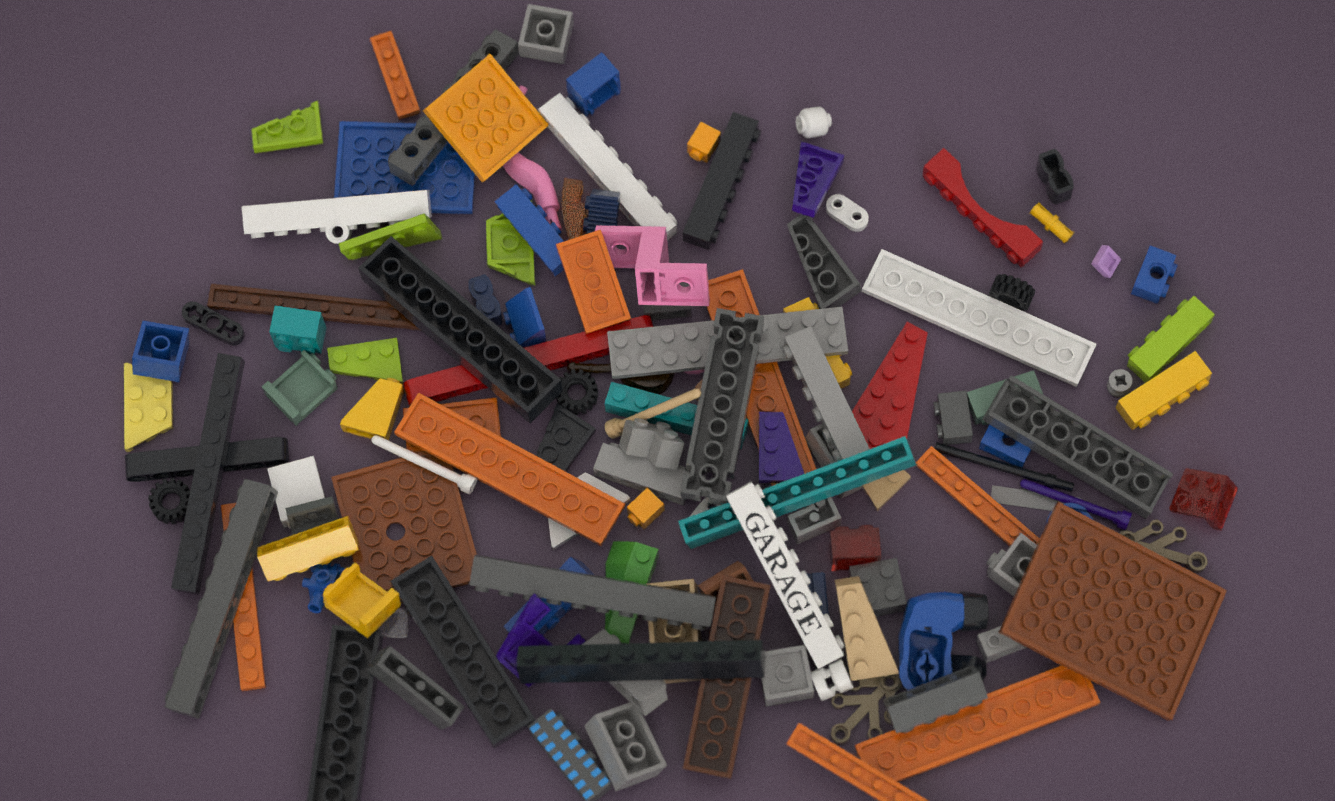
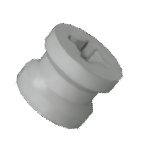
[1107,369,1132,397]

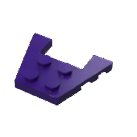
[496,593,587,687]

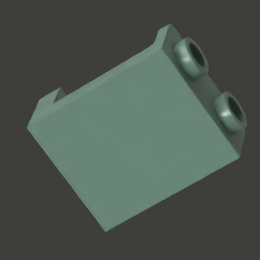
[262,350,338,426]

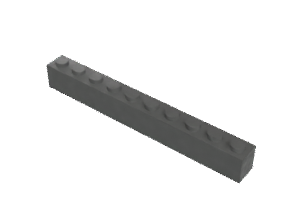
[165,479,278,719]
[469,555,716,630]

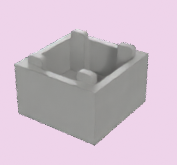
[760,645,814,707]

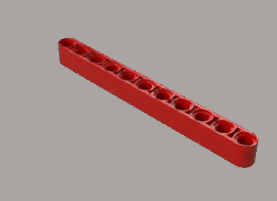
[403,315,654,407]

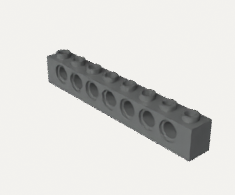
[388,29,519,186]

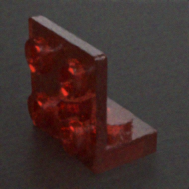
[1169,468,1238,531]

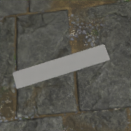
[991,485,1081,511]

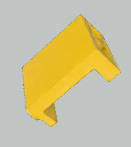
[323,563,400,638]

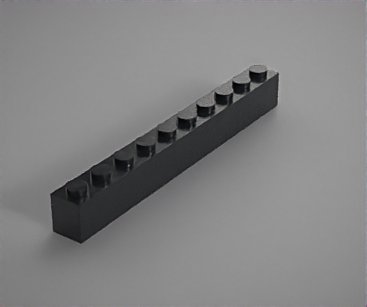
[171,353,245,595]
[516,640,766,684]

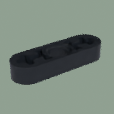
[182,301,245,346]

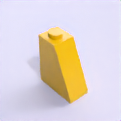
[340,378,405,441]

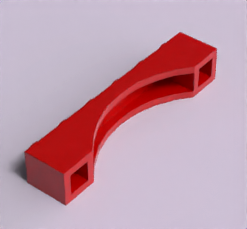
[923,148,1043,268]

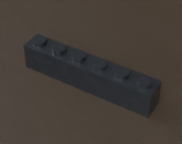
[683,112,761,250]

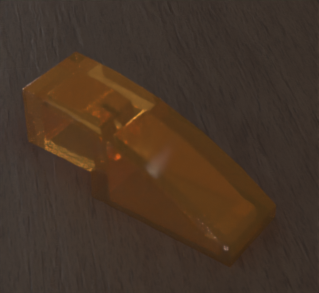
[562,177,588,240]

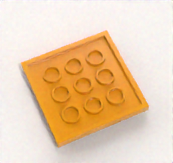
[423,54,549,182]

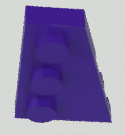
[759,412,804,483]

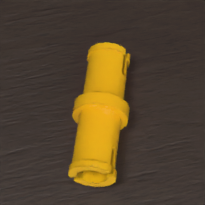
[1029,202,1074,244]

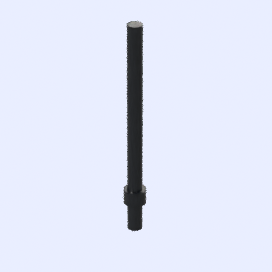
[935,442,1075,492]

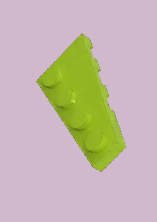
[339,213,442,260]

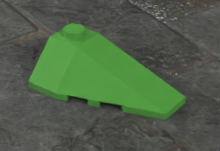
[605,541,659,643]

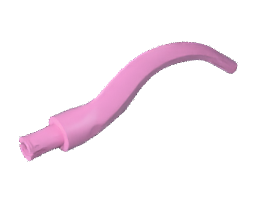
[503,85,562,231]

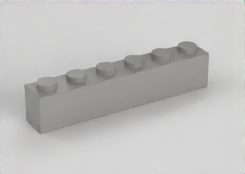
[782,326,869,462]

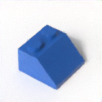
[503,287,547,348]

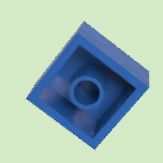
[132,320,189,382]

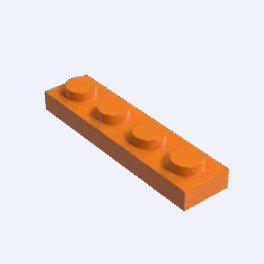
[370,31,421,120]

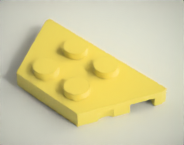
[124,363,173,452]

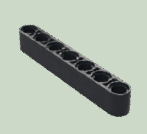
[125,437,290,482]

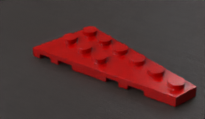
[852,321,928,449]

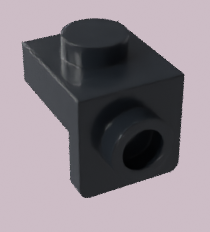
[951,654,987,681]

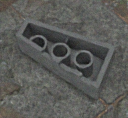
[787,214,862,309]

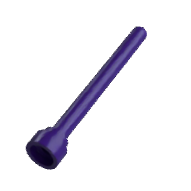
[1020,479,1132,531]

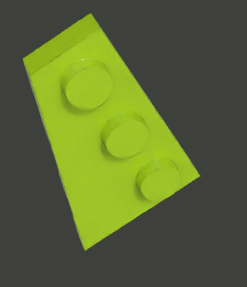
[252,100,323,153]
[327,338,403,384]

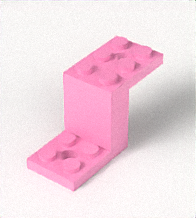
[595,226,710,306]

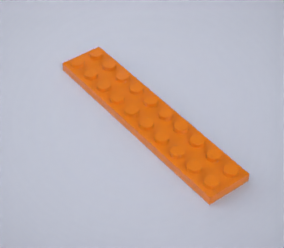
[706,269,816,486]
[394,393,625,546]
[855,665,1100,782]

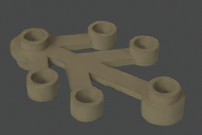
[1119,520,1207,573]
[831,674,902,745]

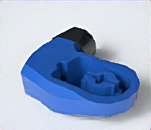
[898,591,988,690]

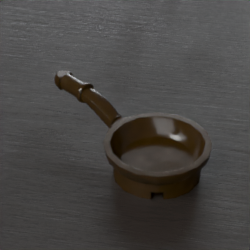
[567,362,675,395]

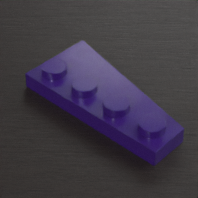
[792,142,845,218]

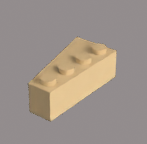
[835,576,899,681]

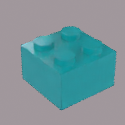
[269,306,327,355]

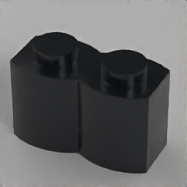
[1037,149,1074,205]

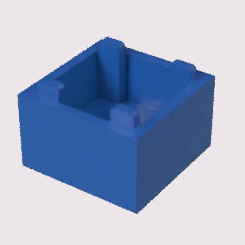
[566,52,621,117]

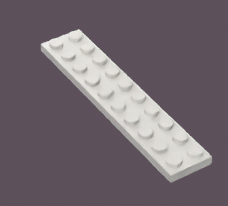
[862,249,1096,387]

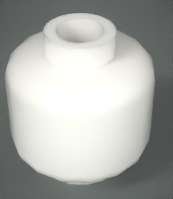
[796,106,832,138]

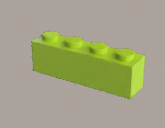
[1127,296,1215,383]

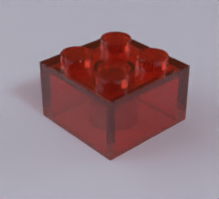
[829,525,881,571]

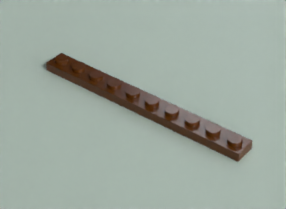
[207,284,421,331]

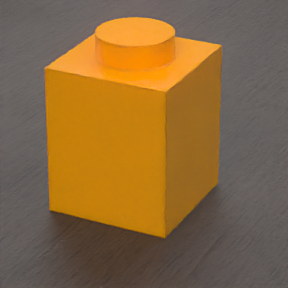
[687,122,721,163]
[627,488,665,529]

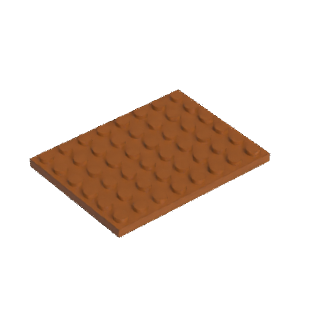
[998,502,1227,721]

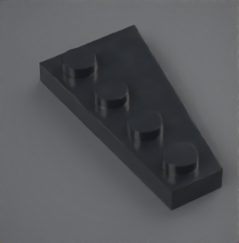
[536,403,596,472]

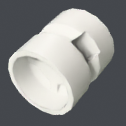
[810,659,854,701]

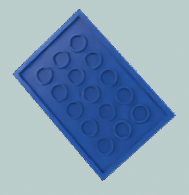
[334,121,475,214]

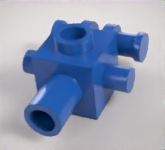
[302,563,350,613]

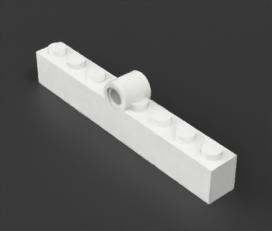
[241,190,432,244]

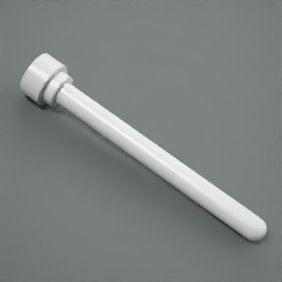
[371,435,477,495]

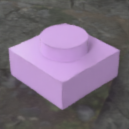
[1091,245,1121,278]

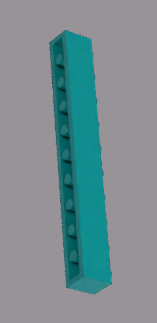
[678,436,917,549]

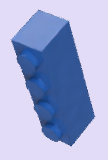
[495,184,568,276]

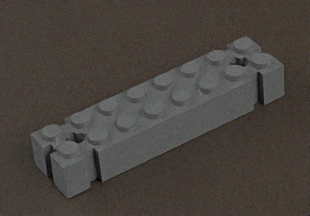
[680,308,764,505]

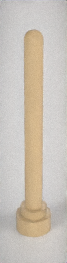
[605,388,701,439]

